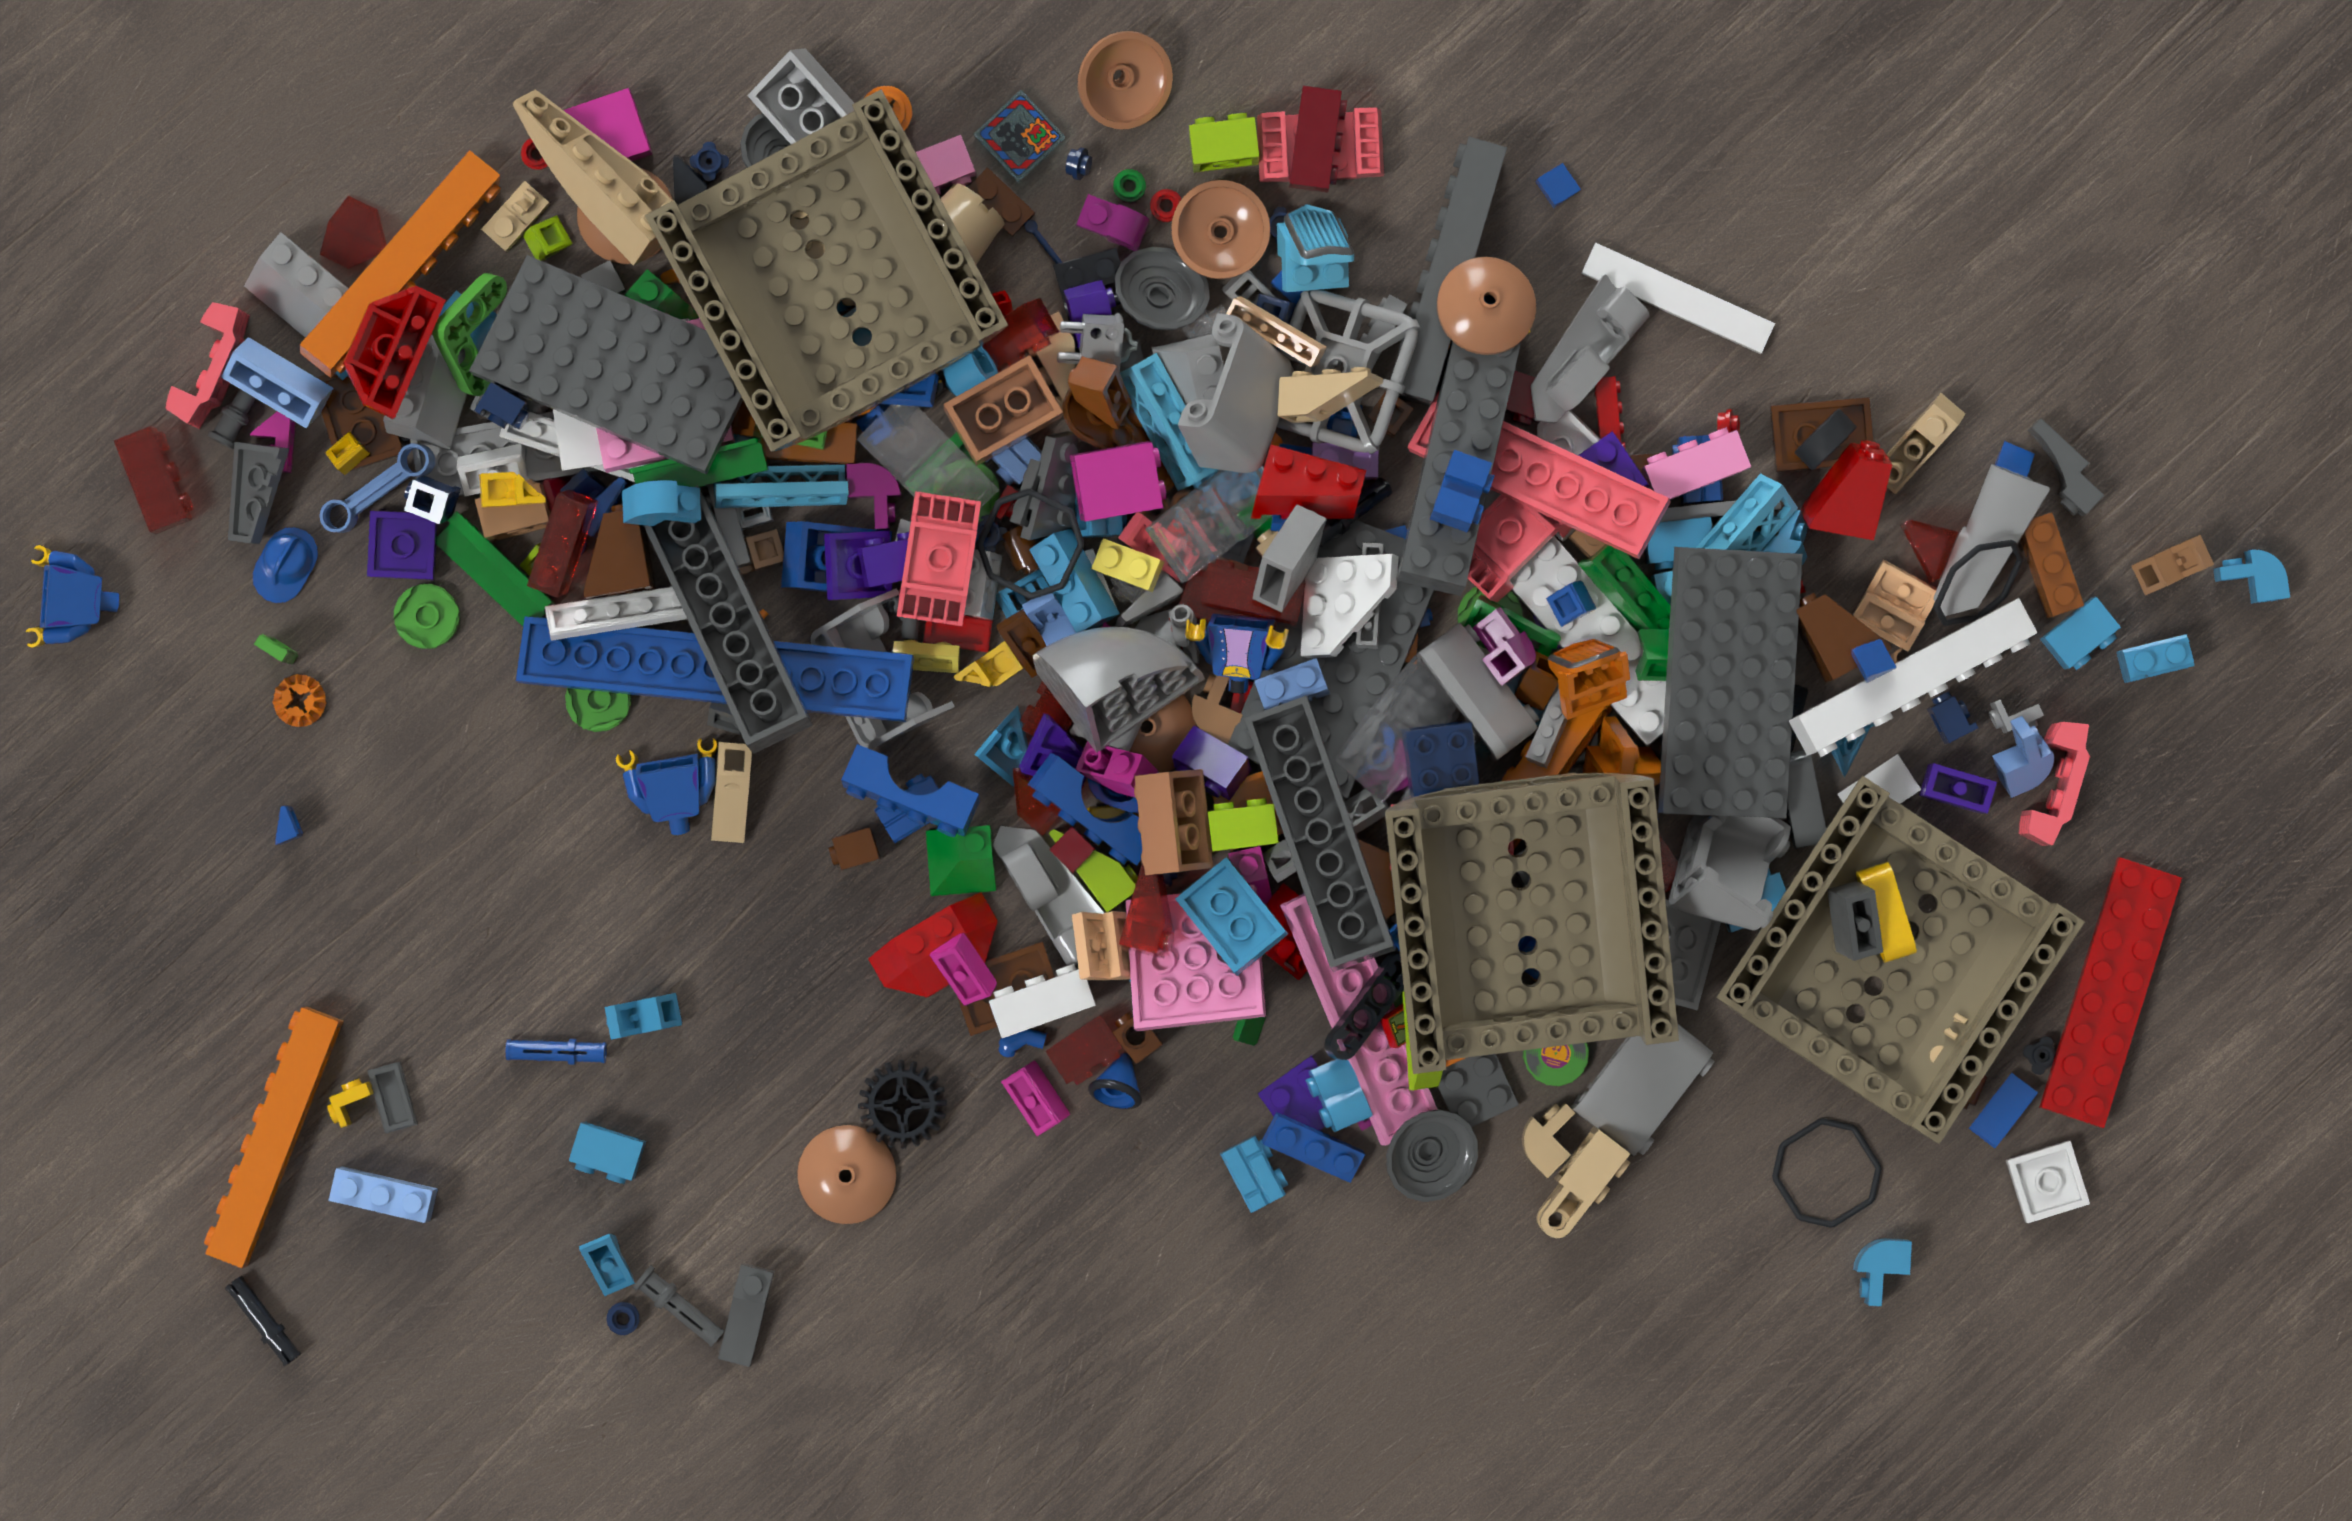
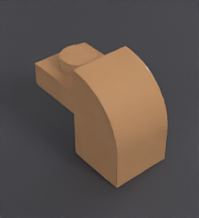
[2132,535,2214,595]
[1192,673,1243,745]

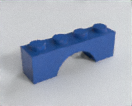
[841,744,980,837]
[1027,753,1143,865]

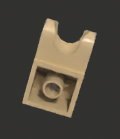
[1536,1127,1630,1238]

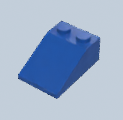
[781,521,892,592]

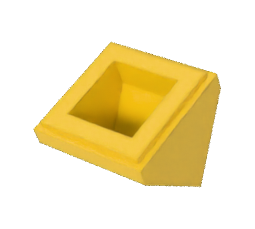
[326,432,370,475]

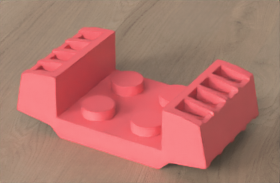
[1257,108,1384,182]
[166,302,250,429]
[897,491,981,626]
[1468,495,1572,602]
[2019,722,2090,846]

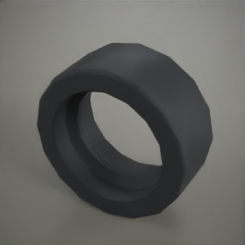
[1794,409,1857,470]

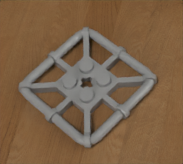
[1277,290,1421,454]

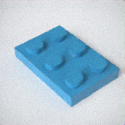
[1175,857,1288,976]

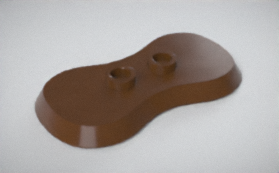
[1062,388,1182,493]

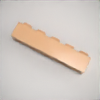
[1226,296,1327,367]

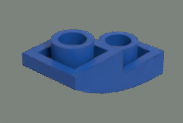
[1969,1073,2038,1148]

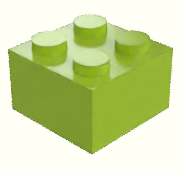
[1189,113,1259,173]
[1208,798,1279,852]

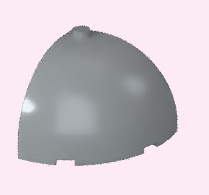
[1033,627,1205,753]

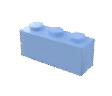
[221,337,333,428]
[328,1166,438,1223]

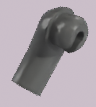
[886,595,919,639]

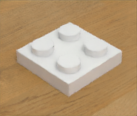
[2006,1140,2090,1223]

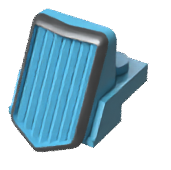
[1277,204,1354,292]

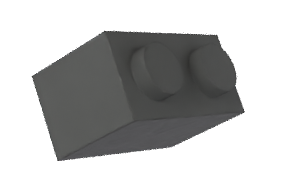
[1827,881,1883,961]

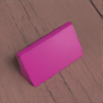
[930,933,997,1006]
[1001,1060,1070,1137]

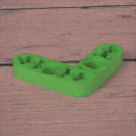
[432,273,507,397]

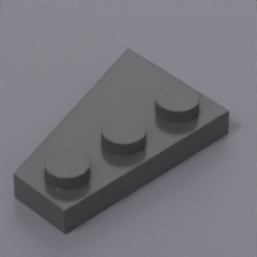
[228,442,289,544]

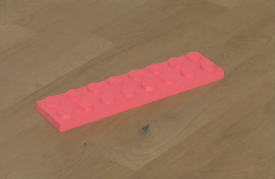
[1407,391,1671,559]

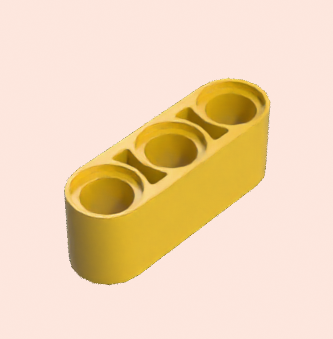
[1856,862,1917,963]

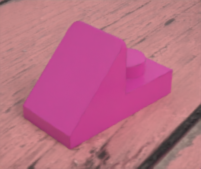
[250,411,296,473]

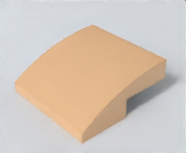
[1853,559,1937,652]
[1072,911,1131,980]

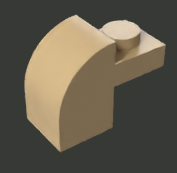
[1522,1102,1575,1178]

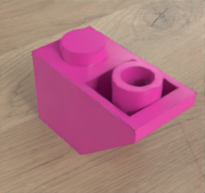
[1076,741,1158,797]

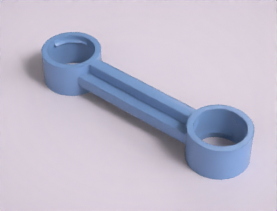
[320,443,435,533]

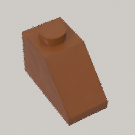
[1068,356,1132,429]

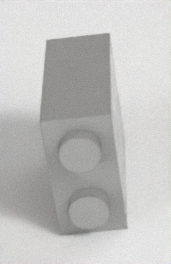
[1252,504,1326,612]

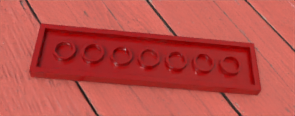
[2039,857,2182,1128]

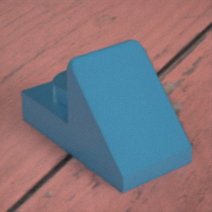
[579,1234,635,1296]

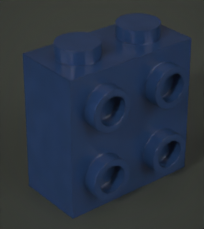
[1401,720,1479,797]

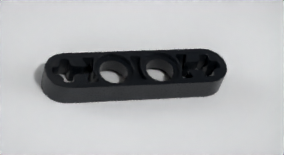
[1324,953,1404,1060]

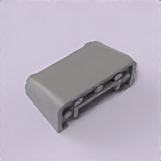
[1178,313,1294,473]
[1669,815,1791,930]
[1570,1023,1715,1156]

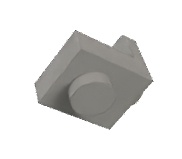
[1989,700,2044,734]

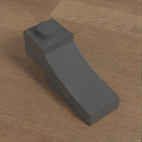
[2027,418,2104,516]
[718,1263,775,1367]

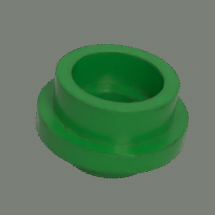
[1113,169,1146,202]

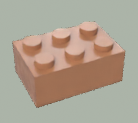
[943,355,1063,466]
[1134,769,1213,875]

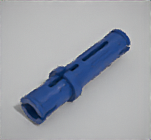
[506,1039,607,1065]

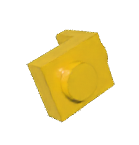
[327,1078,374,1128]

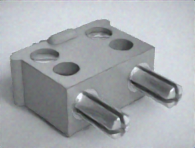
[1057,313,1138,372]

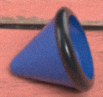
[1088,1052,1142,1109]

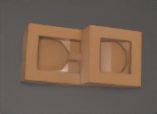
[739,529,784,575]

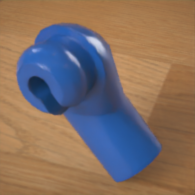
[999,1029,1047,1058]

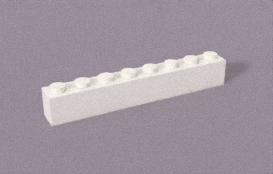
[1789,598,2037,757]

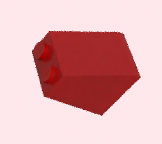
[1801,440,1892,541]

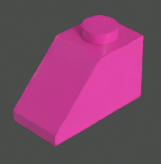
[1228,846,1272,905]

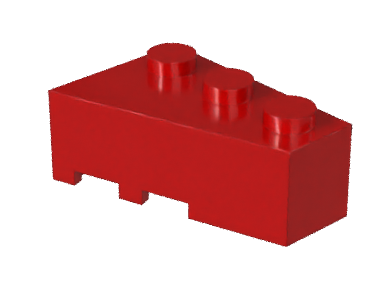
[1251,445,1367,519]

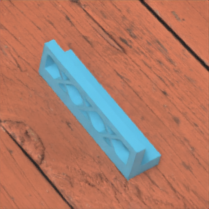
[1120,353,1219,491]
[713,465,849,508]
[1696,474,1798,551]

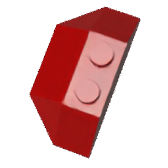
[343,286,446,419]
[868,892,998,998]

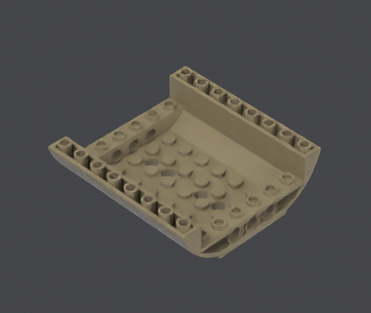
[645,89,1008,452]
[1385,773,1679,1074]
[1716,775,2085,1144]

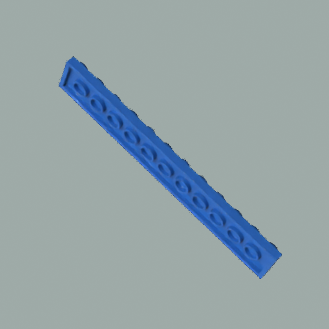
[516,616,914,722]

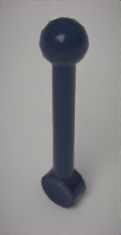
[1025,220,1062,264]

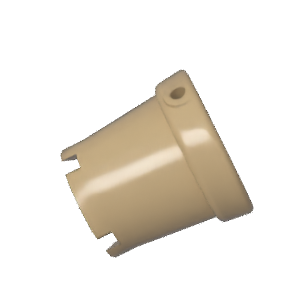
[941,183,1005,264]

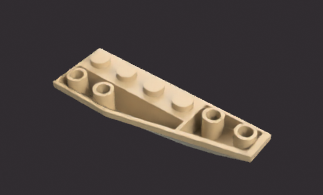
[513,89,673,266]

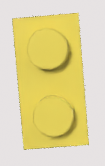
[1091,538,1165,593]
[893,640,960,673]

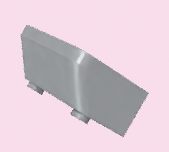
[811,588,955,749]
[1416,623,1539,761]

